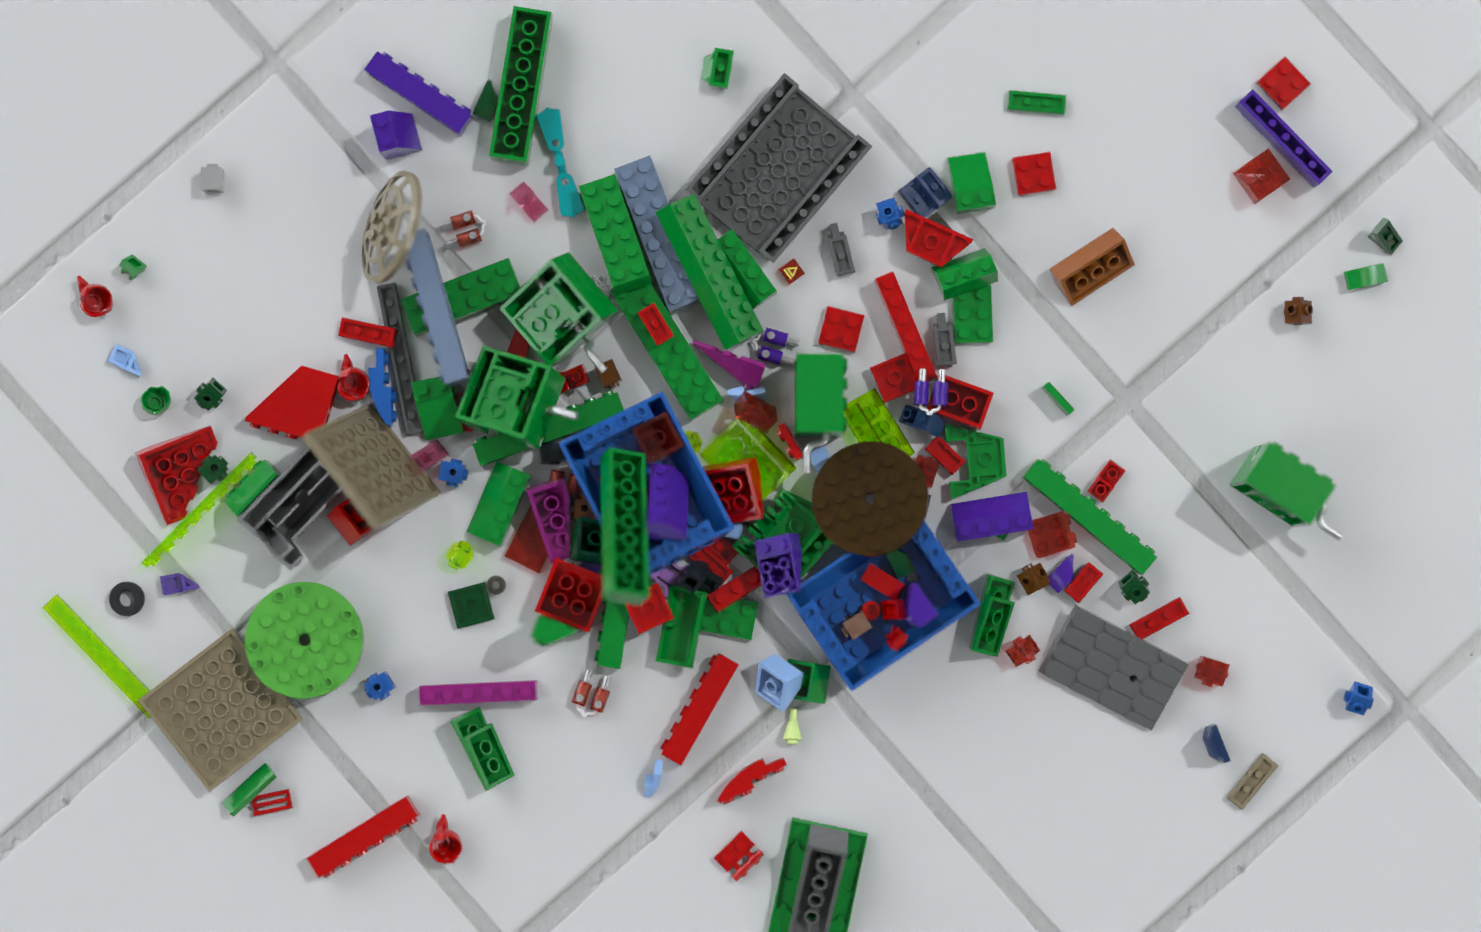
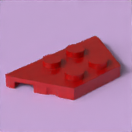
[904,209,973,268]

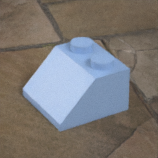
[755,654,803,712]

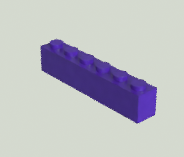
[364,51,473,136]
[1235,89,1333,188]

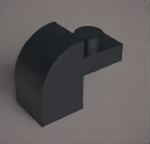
[677,560,723,594]

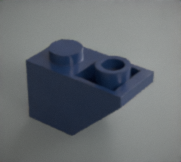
[898,404,946,438]

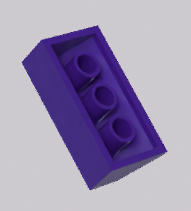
[647,464,689,540]
[951,492,1033,542]

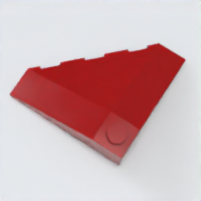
[135,426,218,525]

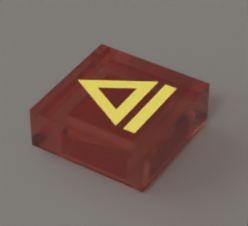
[778,258,805,285]

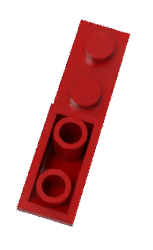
[717,757,787,805]

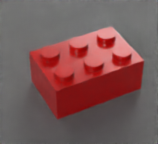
[926,375,994,430]

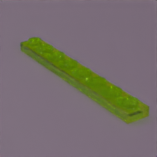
[141,452,257,568]
[42,594,151,719]

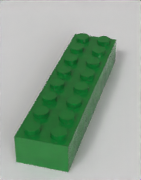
[489,6,553,166]
[655,194,764,350]
[610,284,723,422]
[600,447,649,605]

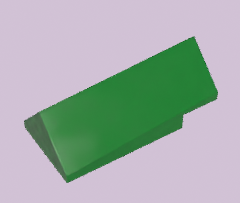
[969,573,1015,657]
[450,707,515,791]

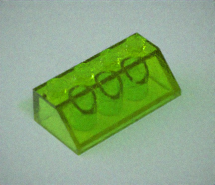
[844,388,915,456]

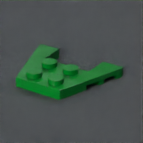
[944,424,1007,499]

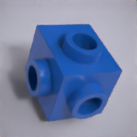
[876,197,905,230]
[438,459,469,487]
[364,671,396,701]
[1343,681,1374,716]

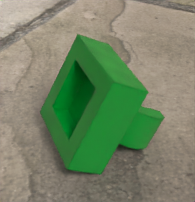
[119,254,147,280]

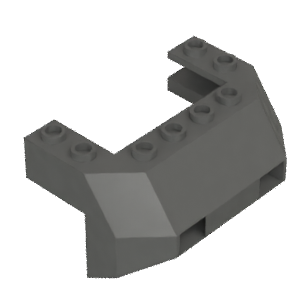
[237,447,343,571]

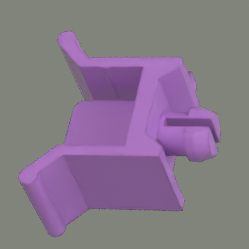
[651,564,689,597]

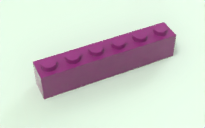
[419,680,538,705]

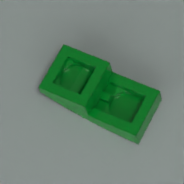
[1344,263,1388,291]

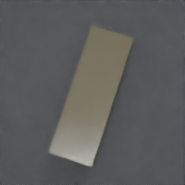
[1226,753,1279,810]

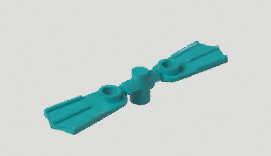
[537,107,584,218]

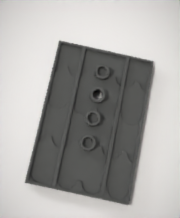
[1039,604,1189,731]

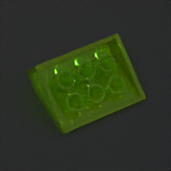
[700,413,797,501]

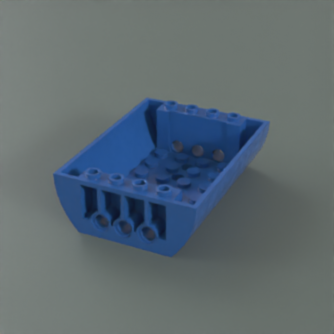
[559,391,734,576]
[786,520,981,691]

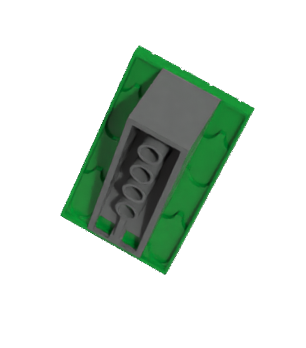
[768,817,868,932]

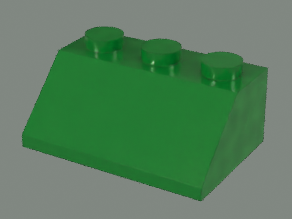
[931,248,998,301]
[224,459,282,517]

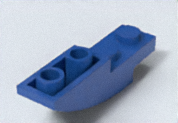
[368,349,397,427]

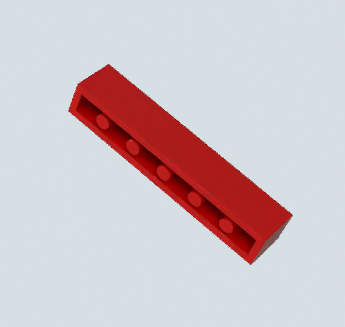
[874,271,937,382]
[660,653,739,765]
[307,795,420,878]

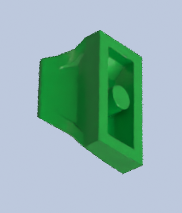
[701,48,734,89]

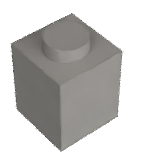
[201,164,224,193]

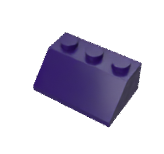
[904,582,939,628]

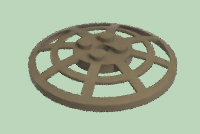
[361,171,422,284]

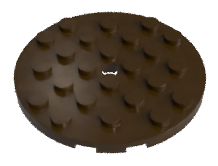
[812,441,929,557]

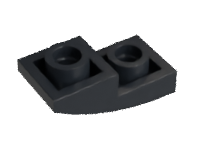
[539,443,568,465]

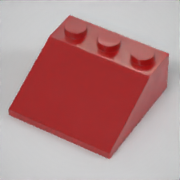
[703,457,763,523]
[534,558,603,633]

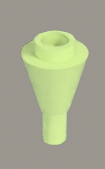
[783,708,802,745]

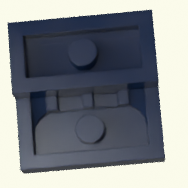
[898,167,953,218]

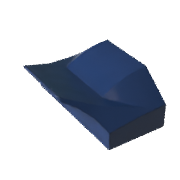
[1202,724,1231,763]

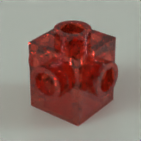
[1005,635,1040,667]

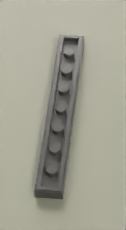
[377,282,424,436]

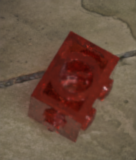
[915,455,940,489]
[1194,656,1230,688]

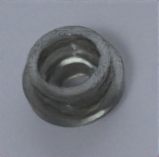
[487,575,506,595]

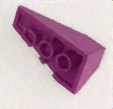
[692,340,766,390]
[526,479,570,564]

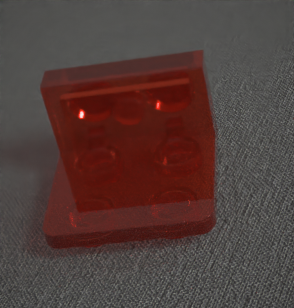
[1027,511,1077,558]

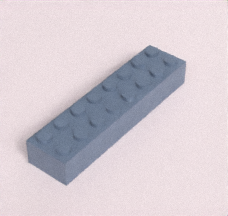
[614,155,700,314]
[402,228,471,387]

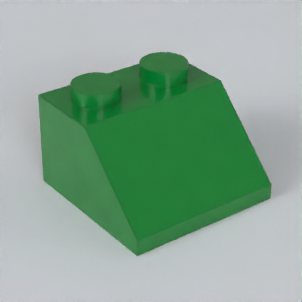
[787,659,831,704]

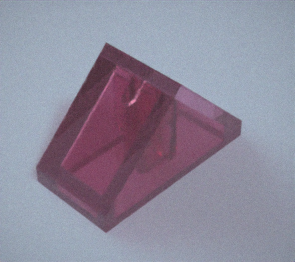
[411,439,449,473]

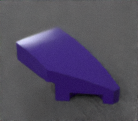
[1048,553,1074,593]
[160,573,199,596]

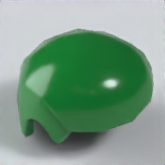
[141,386,171,415]

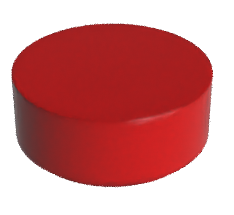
[861,601,881,620]

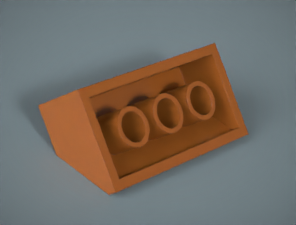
[1049,228,1135,306]

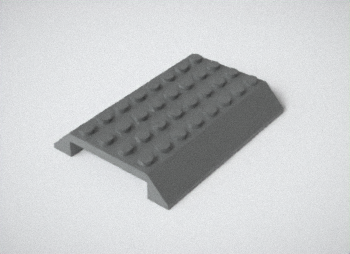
[686,73,872,263]

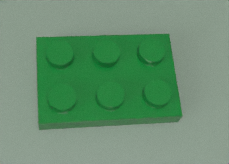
[953,285,993,344]
[701,593,759,640]

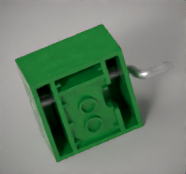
[499,252,618,373]
[455,346,578,450]
[794,353,847,473]
[1229,442,1343,541]

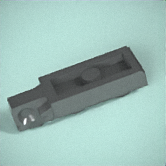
[827,223,855,277]
[933,312,957,367]

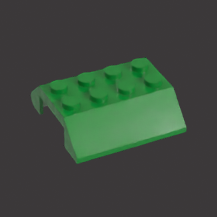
[732,488,833,578]

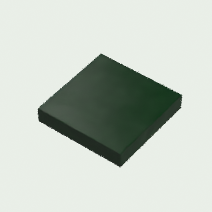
[448,582,495,629]

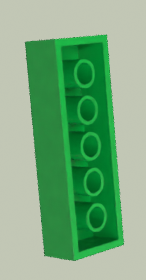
[579,174,652,295]
[401,258,521,337]

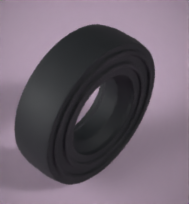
[109,582,145,616]

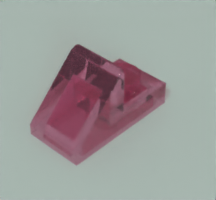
[509,181,549,222]

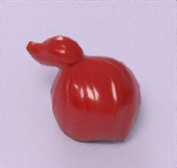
[76,275,113,317]
[337,354,370,401]
[429,814,463,864]

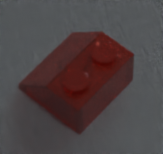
[632,412,684,464]

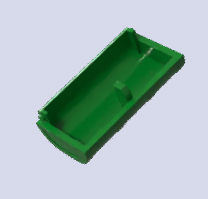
[656,585,708,669]

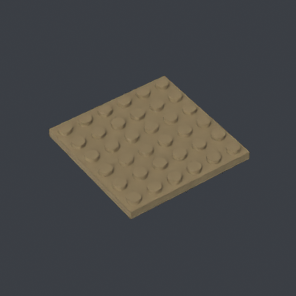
[302,403,441,531]
[138,628,303,792]

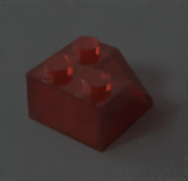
[1233,148,1291,204]

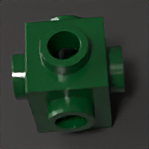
[194,377,227,411]
[198,455,229,485]
[1118,570,1150,605]

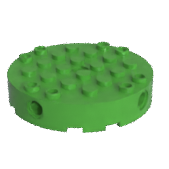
[245,582,364,699]

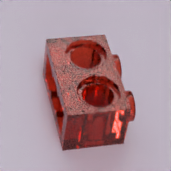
[734,391,778,434]

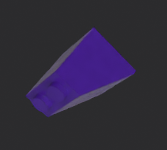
[370,110,422,160]

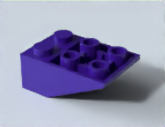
[754,533,802,598]

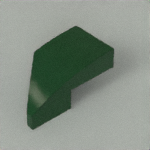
[472,80,498,121]
[886,549,915,579]

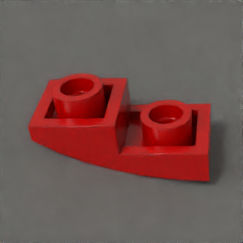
[560,364,590,394]
[1087,459,1126,503]
[860,563,905,600]

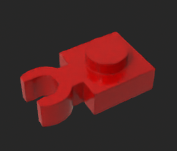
[885,625,908,652]

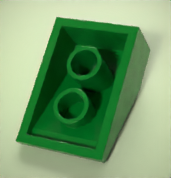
[947,152,996,214]
[412,377,464,440]

